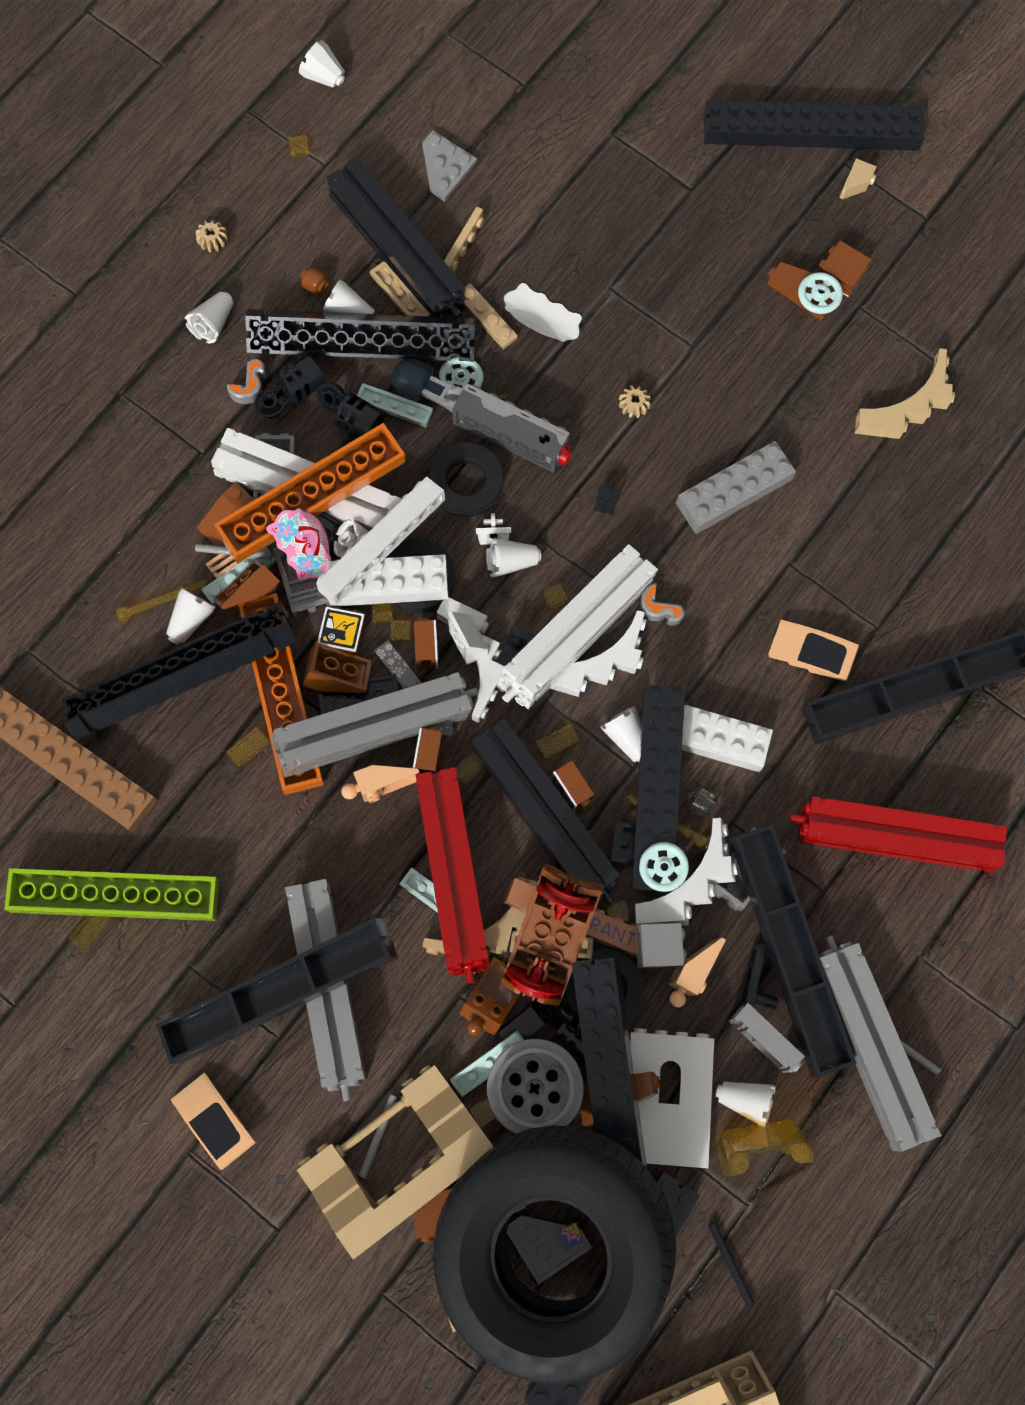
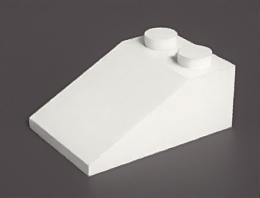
[448,612,490,665]

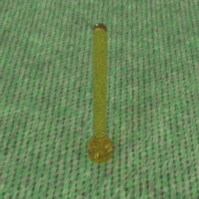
[115,580,207,623]
[625,793,711,852]

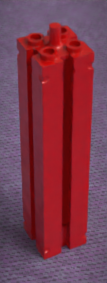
[415,767,489,984]
[789,796,1007,873]

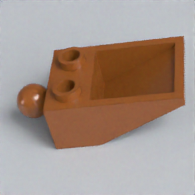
[459,957,521,1036]

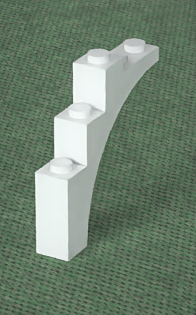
[437,597,505,723]
[550,610,647,697]
[635,818,738,926]

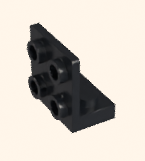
[495,625,535,666]

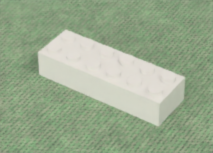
[327,555,448,606]
[682,705,773,772]

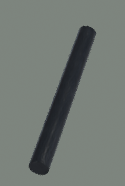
[708,1222,755,1307]

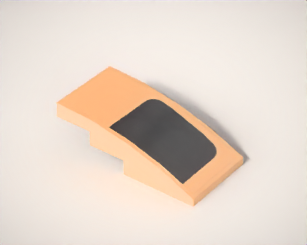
[768,620,859,681]
[171,1073,256,1170]

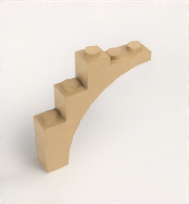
[855,348,955,439]
[423,879,538,974]

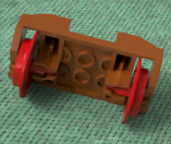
[501,863,604,1006]

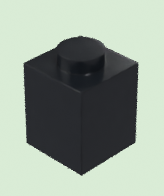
[594,485,619,515]

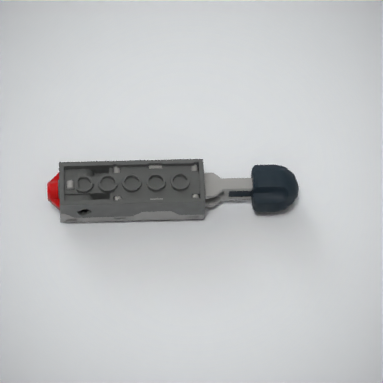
[391,359,572,473]

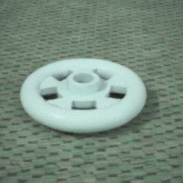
[798,272,843,314]
[438,357,483,389]
[639,842,689,892]

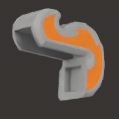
[227,358,266,404]
[640,583,685,626]

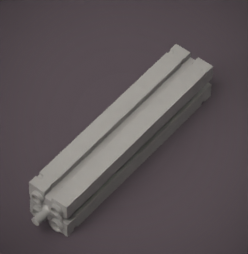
[271,672,478,778]
[285,879,367,1102]
[819,936,941,1152]

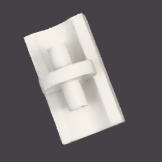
[476,513,511,545]

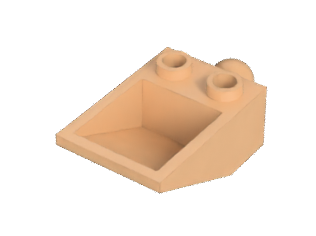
[341,765,419,803]
[668,938,726,1007]

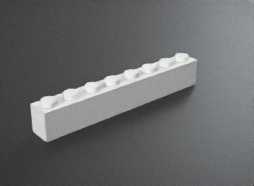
[316,477,445,605]

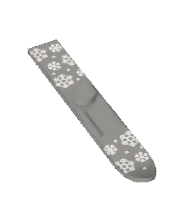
[374,641,453,736]

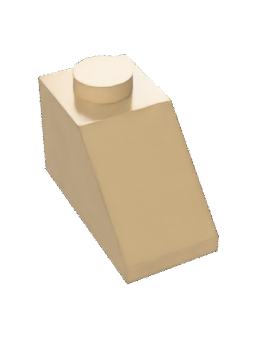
[839,158,877,199]

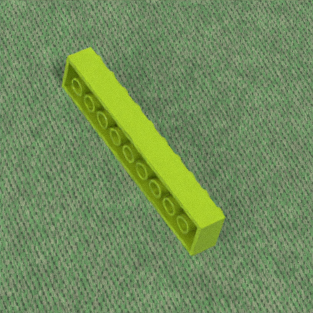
[4,868,220,921]

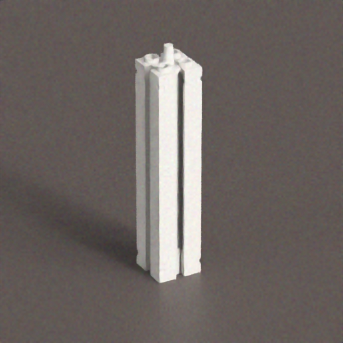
[211,428,401,531]
[499,544,658,709]

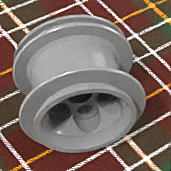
[487,1039,584,1134]

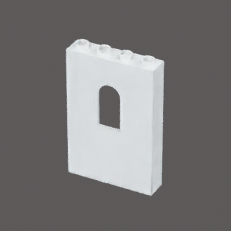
[629,1029,714,1168]

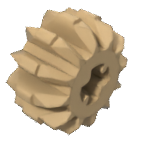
[195,219,228,253]
[619,386,651,419]

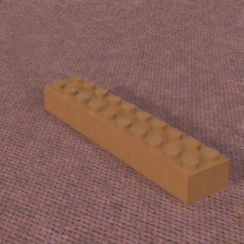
[0,687,158,833]

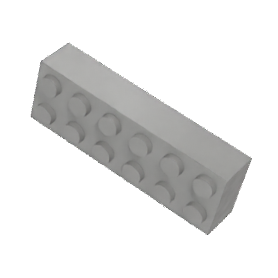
[676,441,796,534]

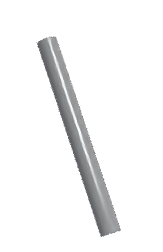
[195,544,273,560]
[900,1040,941,1076]
[358,1094,398,1179]

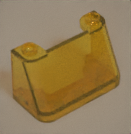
[717,1120,815,1176]

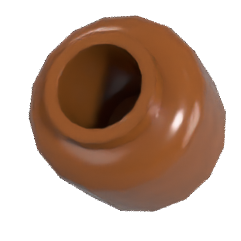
[300,267,329,295]

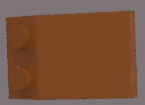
[196,482,254,547]
[213,559,280,609]
[302,642,372,693]

